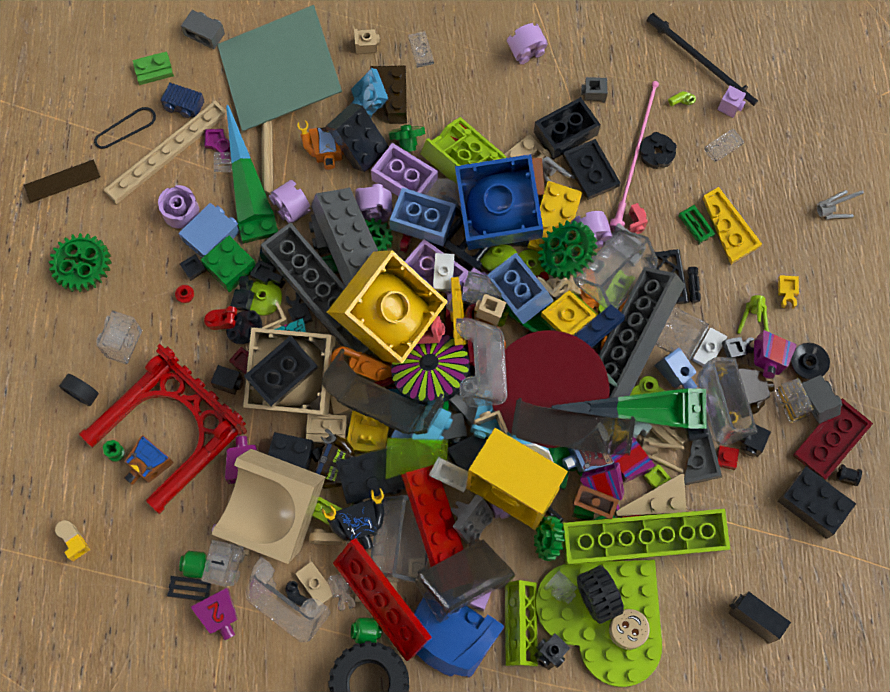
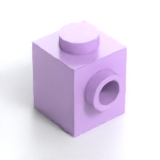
[717,86,746,118]

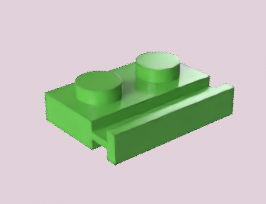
[132,51,174,85]

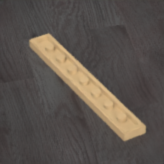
[104,100,227,204]

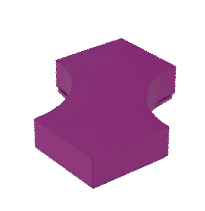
[204,129,232,164]

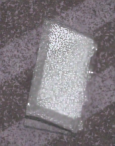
[573,229,658,309]
[696,357,758,445]
[371,495,428,583]

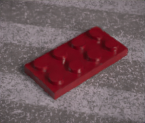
[793,398,873,480]

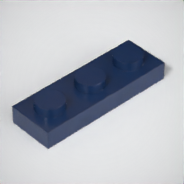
[574,304,625,347]

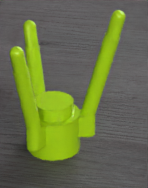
[737,295,769,334]

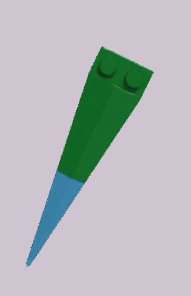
[226,105,278,244]

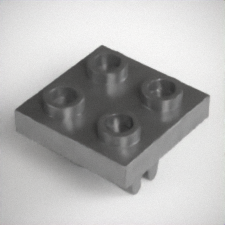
[451,494,494,546]

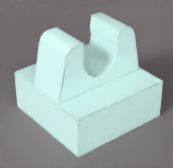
[629,421,652,439]

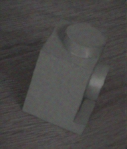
[581,77,608,103]

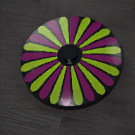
[391,334,470,405]

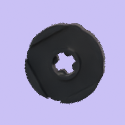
[639,132,677,169]

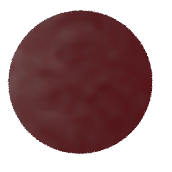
[490,330,609,448]

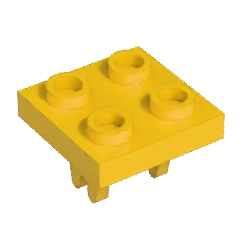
[347,411,391,453]

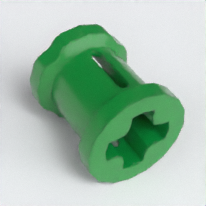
[103,440,125,462]

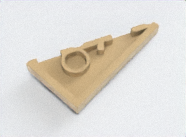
[615,474,686,516]

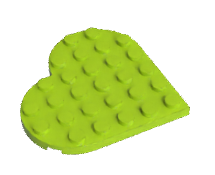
[536,560,662,687]

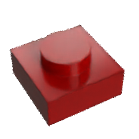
[717,445,739,470]

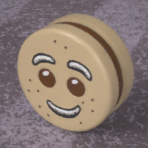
[609,609,650,650]

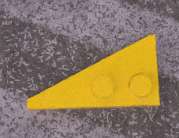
[450,277,467,345]

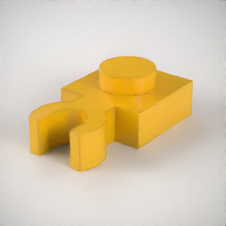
[778,275,799,309]

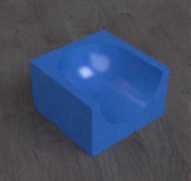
[455,154,543,250]

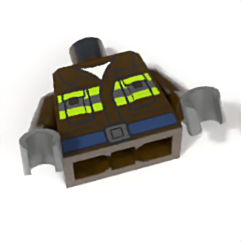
[314,429,355,489]

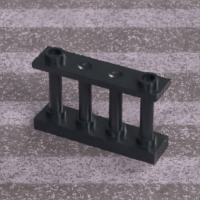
[429,195,491,272]

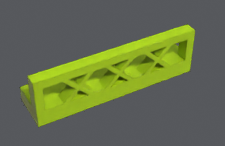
[505,580,538,667]

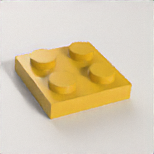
[541,290,596,335]

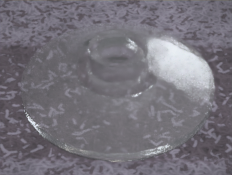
[425,179,460,209]

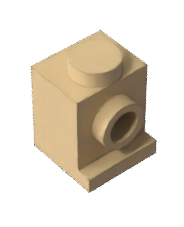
[354,29,380,54]
[474,294,506,327]

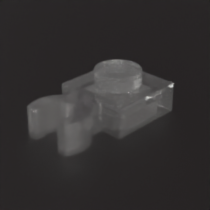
[328,574,355,611]

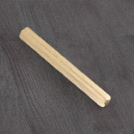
[262,120,273,195]

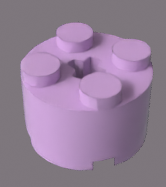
[507,23,548,64]
[269,180,311,223]
[355,184,392,222]
[158,185,199,229]
[570,211,612,249]

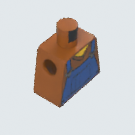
[124,435,174,485]

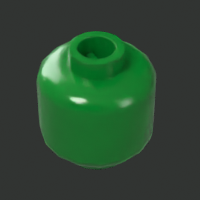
[179,551,211,579]
[350,617,382,644]

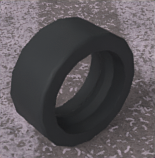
[59,373,99,406]

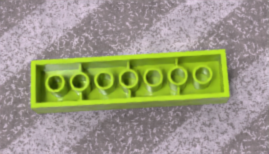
[562,509,730,565]

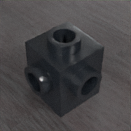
[533,633,570,670]

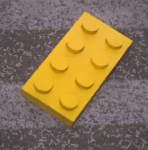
[527,181,582,251]

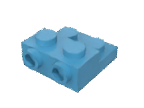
[351,68,388,118]

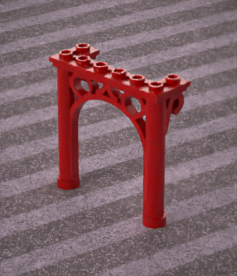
[79,344,247,515]

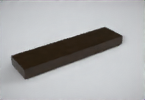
[24,159,101,203]

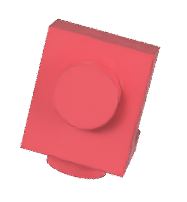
[628,203,648,235]
[417,316,445,344]

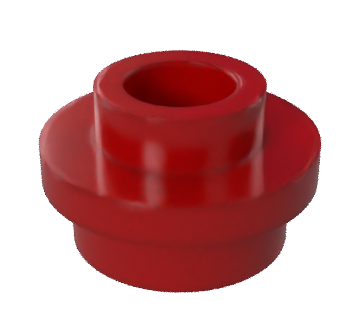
[175,285,194,303]

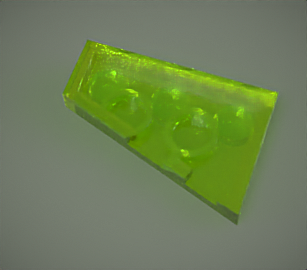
[385,438,448,479]

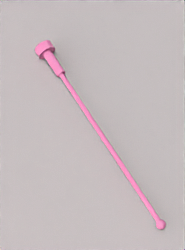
[609,81,659,231]

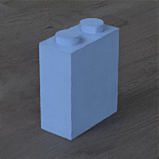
[179,203,240,258]

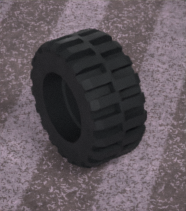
[328,641,410,692]

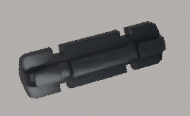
[687,266,701,303]

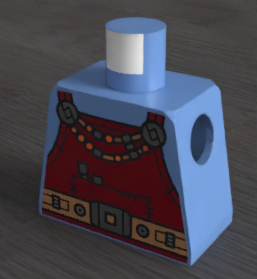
[562,428,614,473]

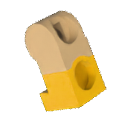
[55,520,90,561]

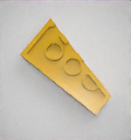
[702,187,762,265]

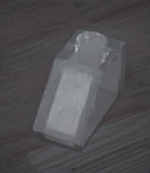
[462,271,502,303]

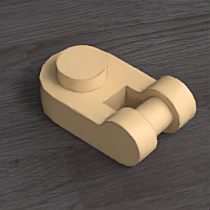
[309,529,346,545]

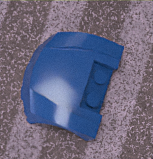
[413,581,505,678]

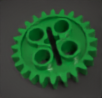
[538,220,598,280]
[48,233,112,292]

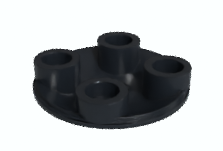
[226,310,262,344]

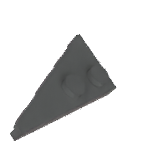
[684,417,722,485]

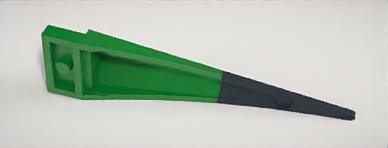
[550,388,707,429]

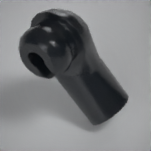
[285,580,310,608]

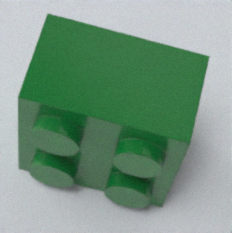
[201,235,256,293]

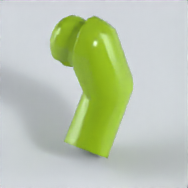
[668,91,696,106]

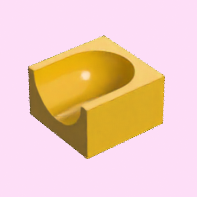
[327,250,448,363]
[466,428,568,530]

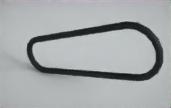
[94,107,156,149]

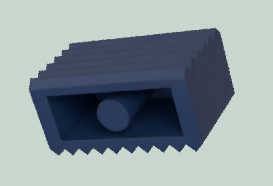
[160,82,204,118]

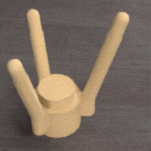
[642,437,684,473]

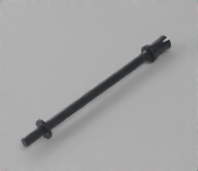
[647,12,758,106]

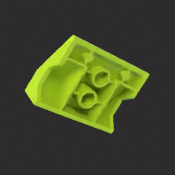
[420,117,507,186]

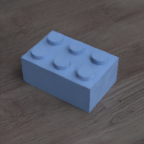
[389,187,456,246]
[486,253,554,324]

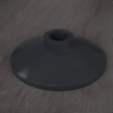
[791,343,830,380]

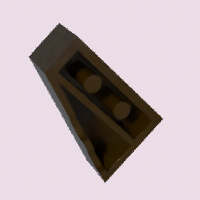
[370,65,407,124]

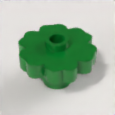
[388,124,426,152]

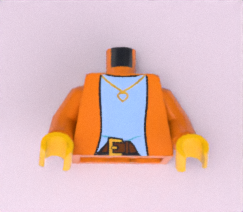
[297,120,344,170]

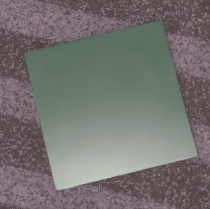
[217,5,342,131]

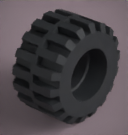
[577,565,624,624]

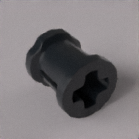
[836,464,862,486]

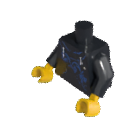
[322,489,385,551]

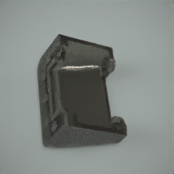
[414,538,516,624]

